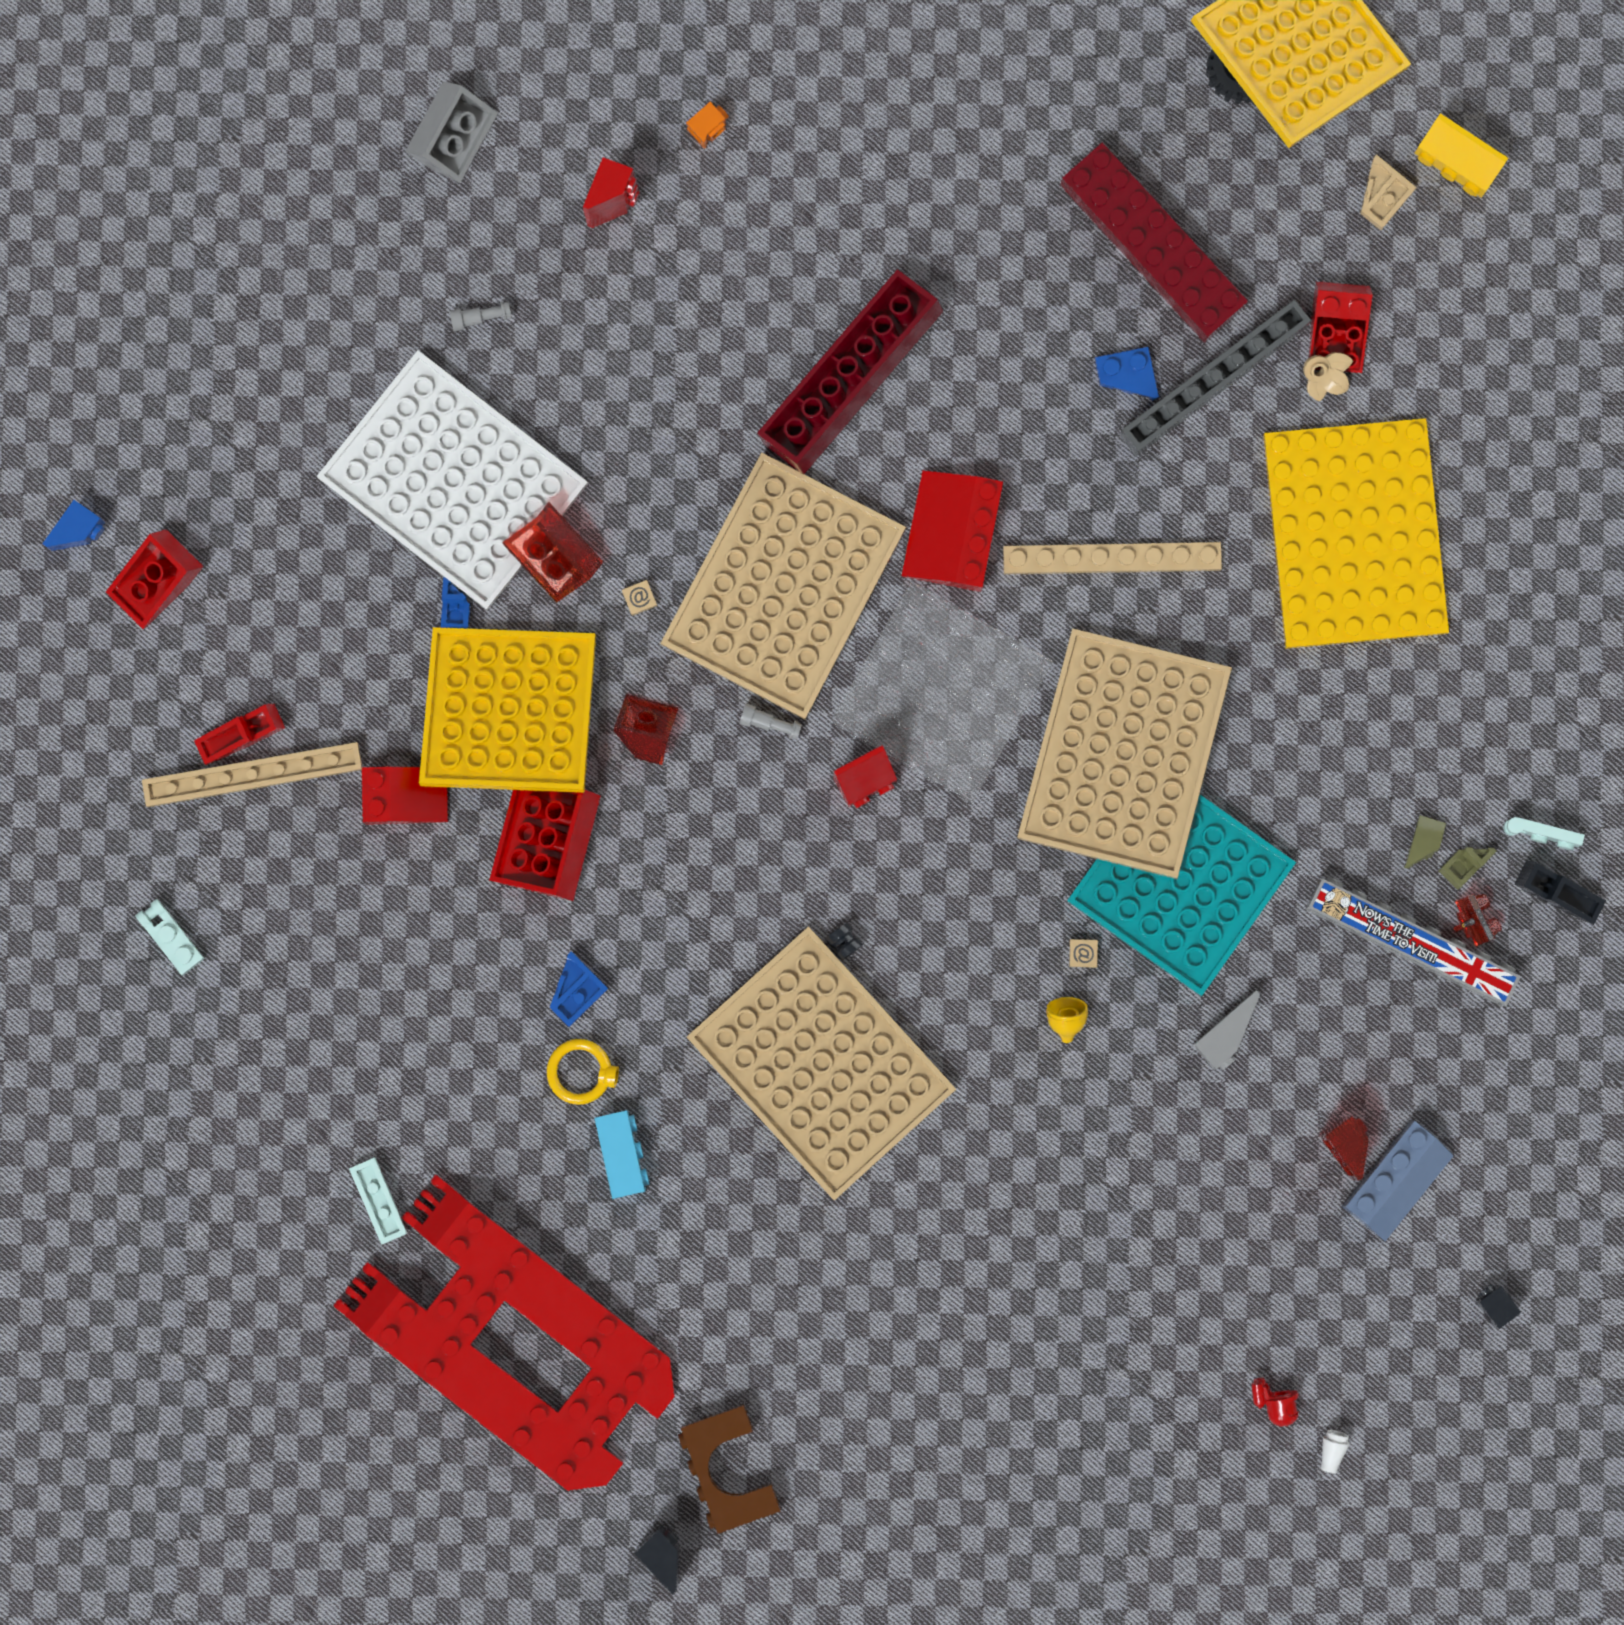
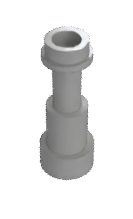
[449,301,512,332]
[739,703,802,740]

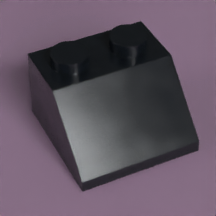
[634,1525,680,1595]

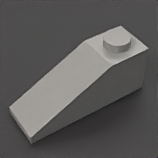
[1192,990,1260,1070]

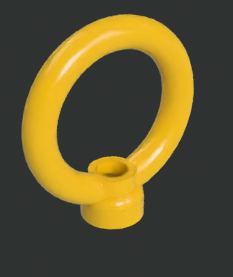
[546,1039,619,1105]

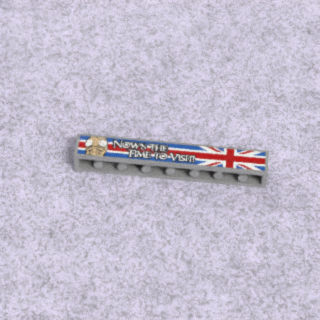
[1305,877,1521,1007]

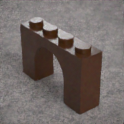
[678,1404,781,1534]

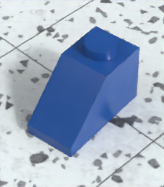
[42,500,105,551]

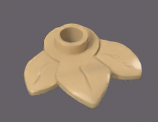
[1303,352,1353,401]

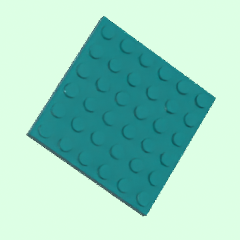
[1067,794,1296,996]

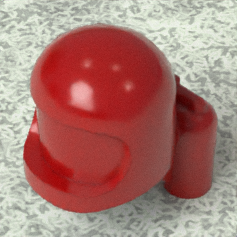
[1251,1377,1299,1426]

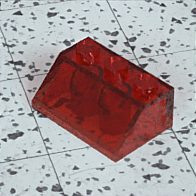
[502,502,603,603]

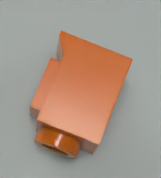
[686,102,729,149]

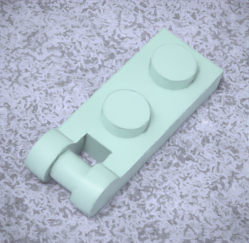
[1503,817,1585,850]
[135,899,205,975]

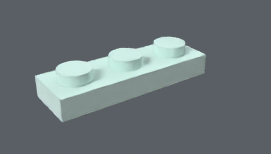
[349,1158,408,1245]

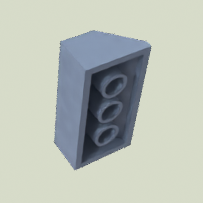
[1342,1121,1453,1241]

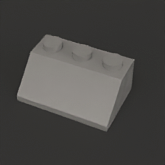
[405,81,498,183]

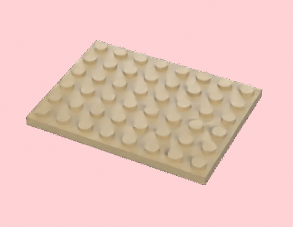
[660,453,906,720]
[1017,628,1232,879]
[687,926,956,1200]

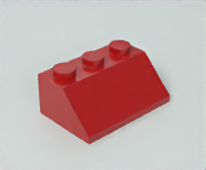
[583,157,640,228]

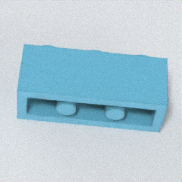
[595,1111,650,1199]

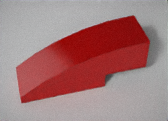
[194,704,285,765]

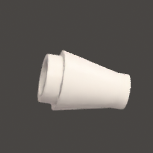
[1320,1430,1350,1473]

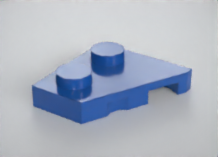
[1095,347,1159,400]
[550,951,608,1027]

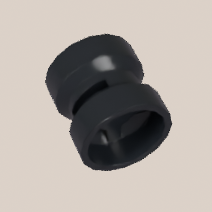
[826,923,863,961]

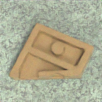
[1360,155,1417,230]

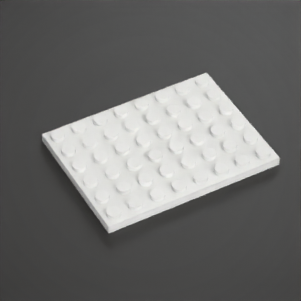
[316,350,588,611]

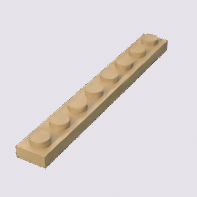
[1003,542,1222,575]
[142,742,362,807]

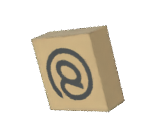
[622,580,657,616]
[1069,939,1098,968]

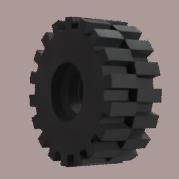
[1206,49,1252,104]

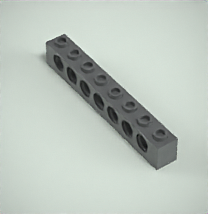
[1120,300,1311,456]

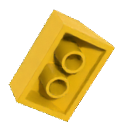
[1414,113,1508,198]

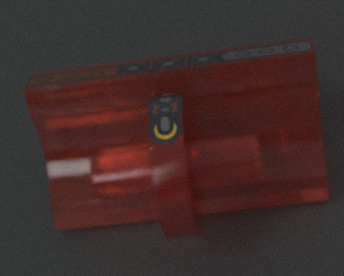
[1453,894,1502,946]

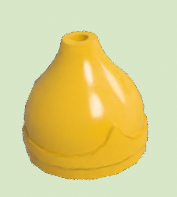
[1046,997,1088,1043]

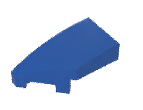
[440,577,470,629]

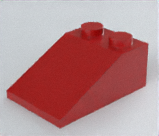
[106,529,204,629]
[833,745,897,809]
[362,767,448,825]

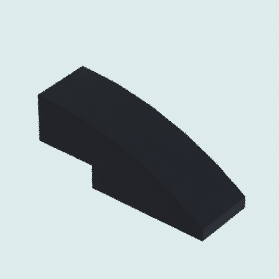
[1514,860,1606,925]

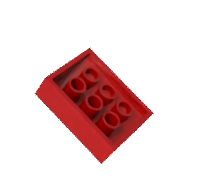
[901,470,1003,592]
[489,790,601,901]

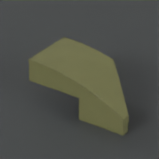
[1404,815,1446,869]

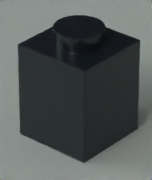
[1475,1284,1522,1329]

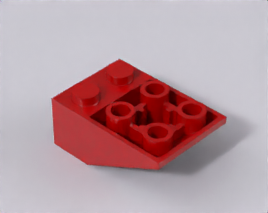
[1309,281,1373,373]

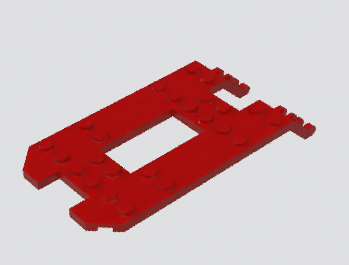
[333,1174,674,1491]

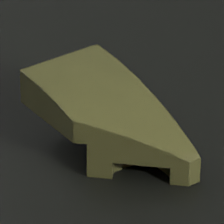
[1438,847,1497,890]

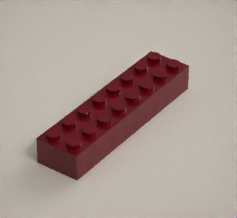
[1060,143,1248,343]
[757,269,943,475]

